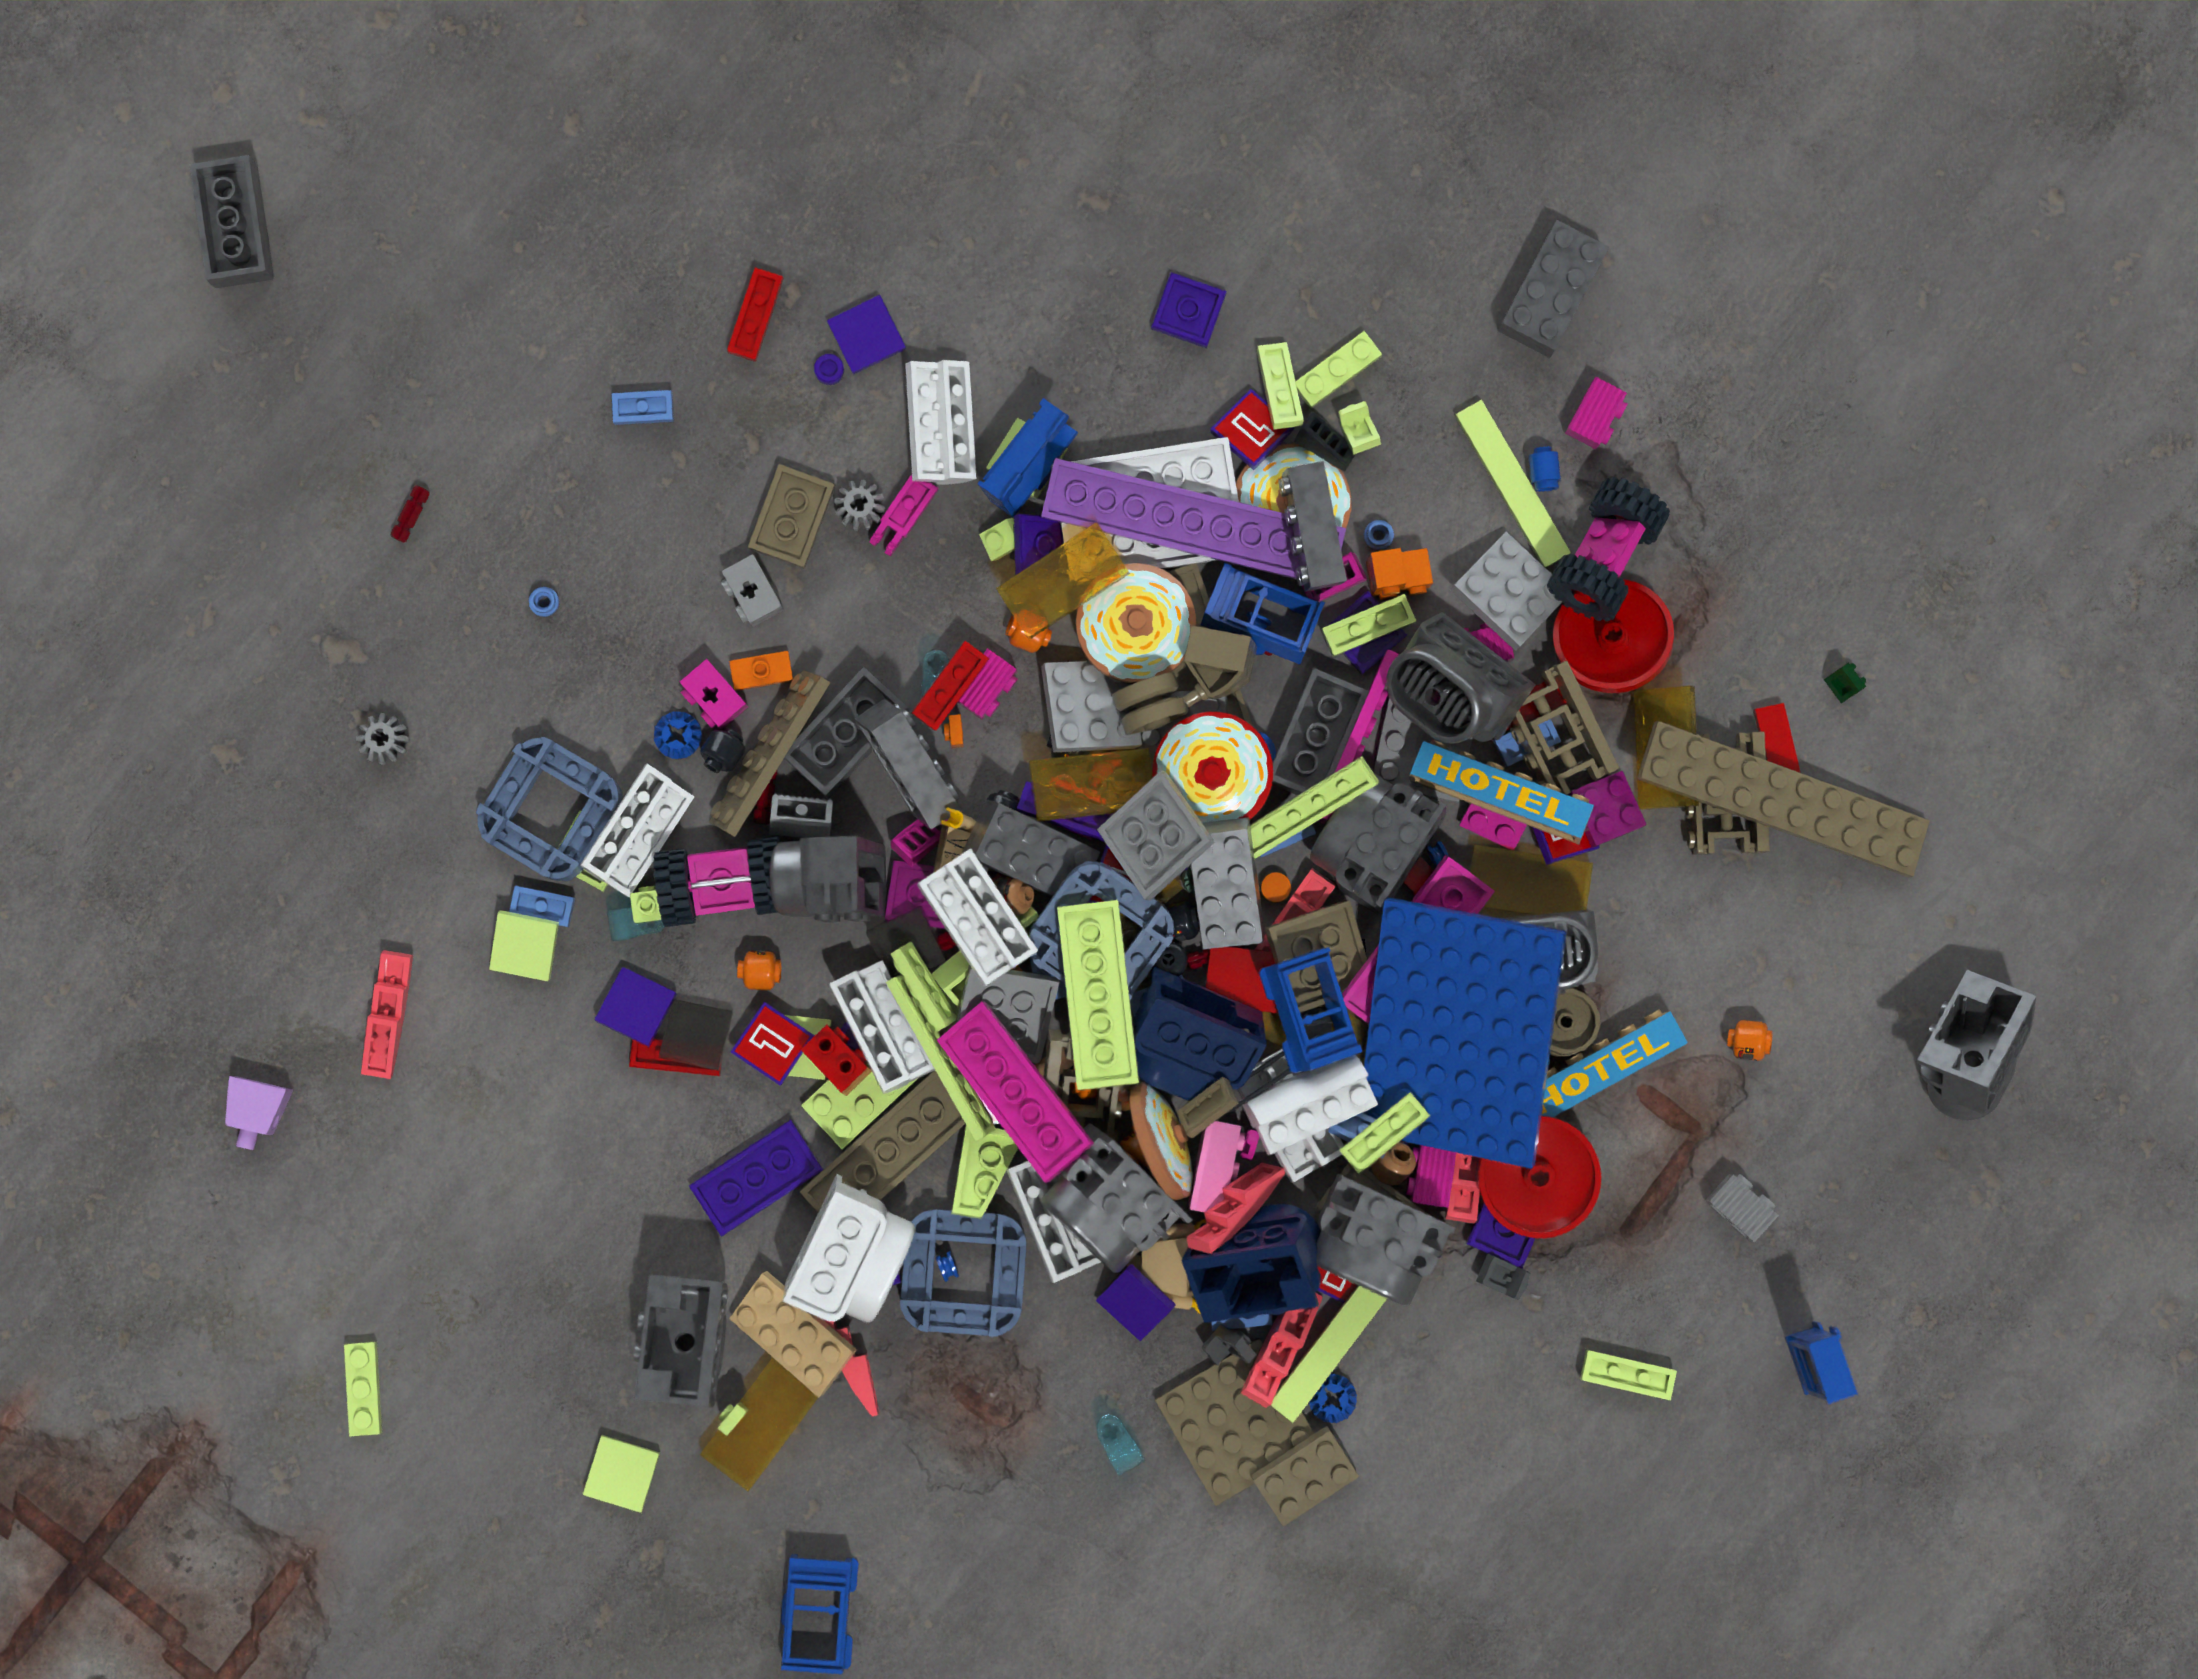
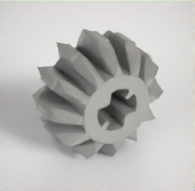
[834,480,885,531]
[356,713,409,765]

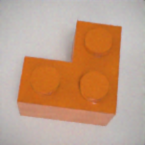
[1366,548,1433,600]

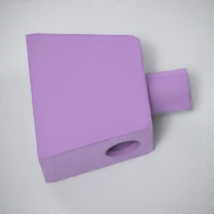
[225,1076,293,1150]

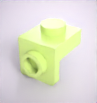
[1338,401,1381,455]
[979,518,1015,561]
[630,886,661,923]

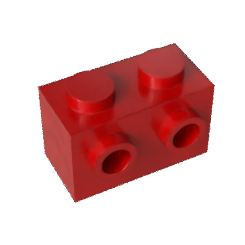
[800,1024,872,1096]

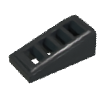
[1294,412,1356,472]

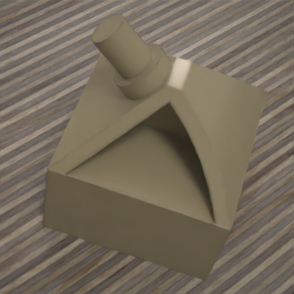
[1183,626,1257,707]

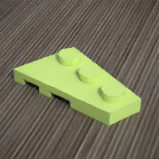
[951,1125,1018,1219]

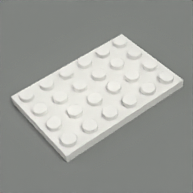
[1051,437,1239,584]

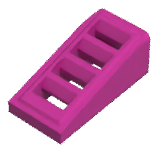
[1302,552,1367,602]
[891,819,948,868]

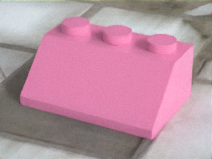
[1187,1121,1245,1212]

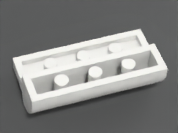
[905,360,976,485]
[580,764,694,898]
[917,849,1038,986]
[829,960,935,1094]
[1238,1048,1344,1183]
[1240,1055,1378,1155]
[1006,1161,1101,1283]

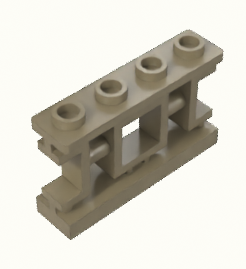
[1510,661,1620,795]
[1685,732,1770,855]
[1043,1029,1124,1144]

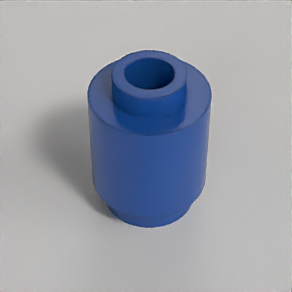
[1528,447,1561,492]

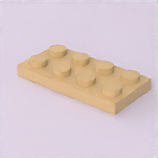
[729,1271,857,1398]

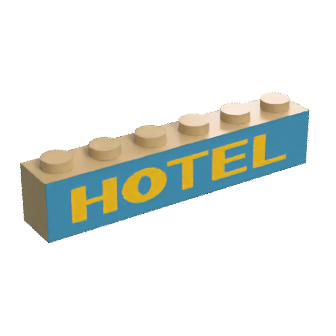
[1410,740,1594,844]
[1542,1009,1688,1117]

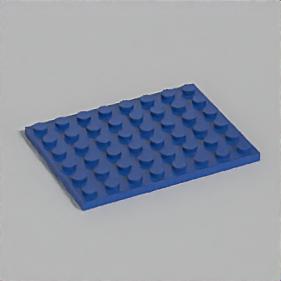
[1363,897,1566,1169]

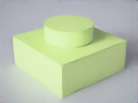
[718,1402,749,1436]

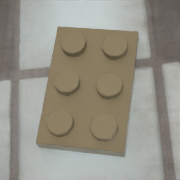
[748,464,835,569]
[1251,1426,1359,1527]

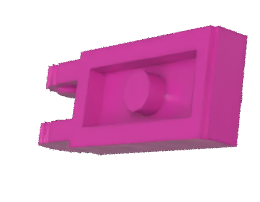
[869,474,939,556]

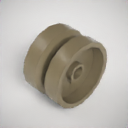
[1112,672,1188,735]
[1550,989,1600,1057]

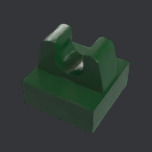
[1824,663,1866,704]

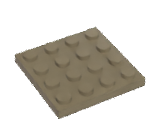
[1155,1338,1314,1506]

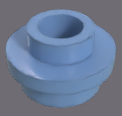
[1364,520,1394,550]
[529,587,559,617]

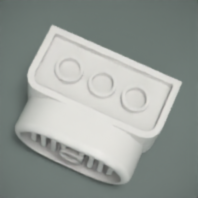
[783,1174,915,1323]

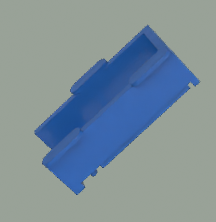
[978,398,1078,518]
[1200,563,1325,664]
[1259,947,1362,1073]
[1785,1321,1858,1404]
[781,1554,858,1674]

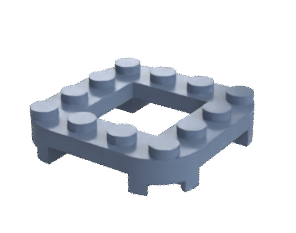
[476,737,623,881]
[1029,861,1174,1000]
[900,1209,1027,1337]

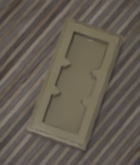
[1177,1077,1238,1138]

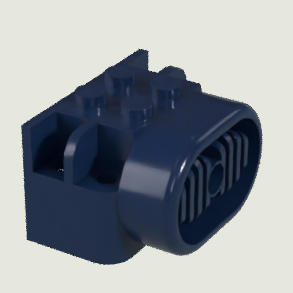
[1133,966,1267,1102]
[1181,1204,1321,1323]

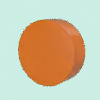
[1261,872,1291,903]

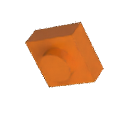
[944,714,964,748]

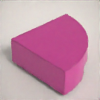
[1240,1129,1259,1161]

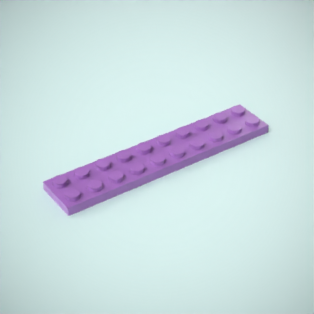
[1041,458,1346,587]

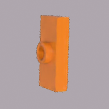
[729,651,793,691]

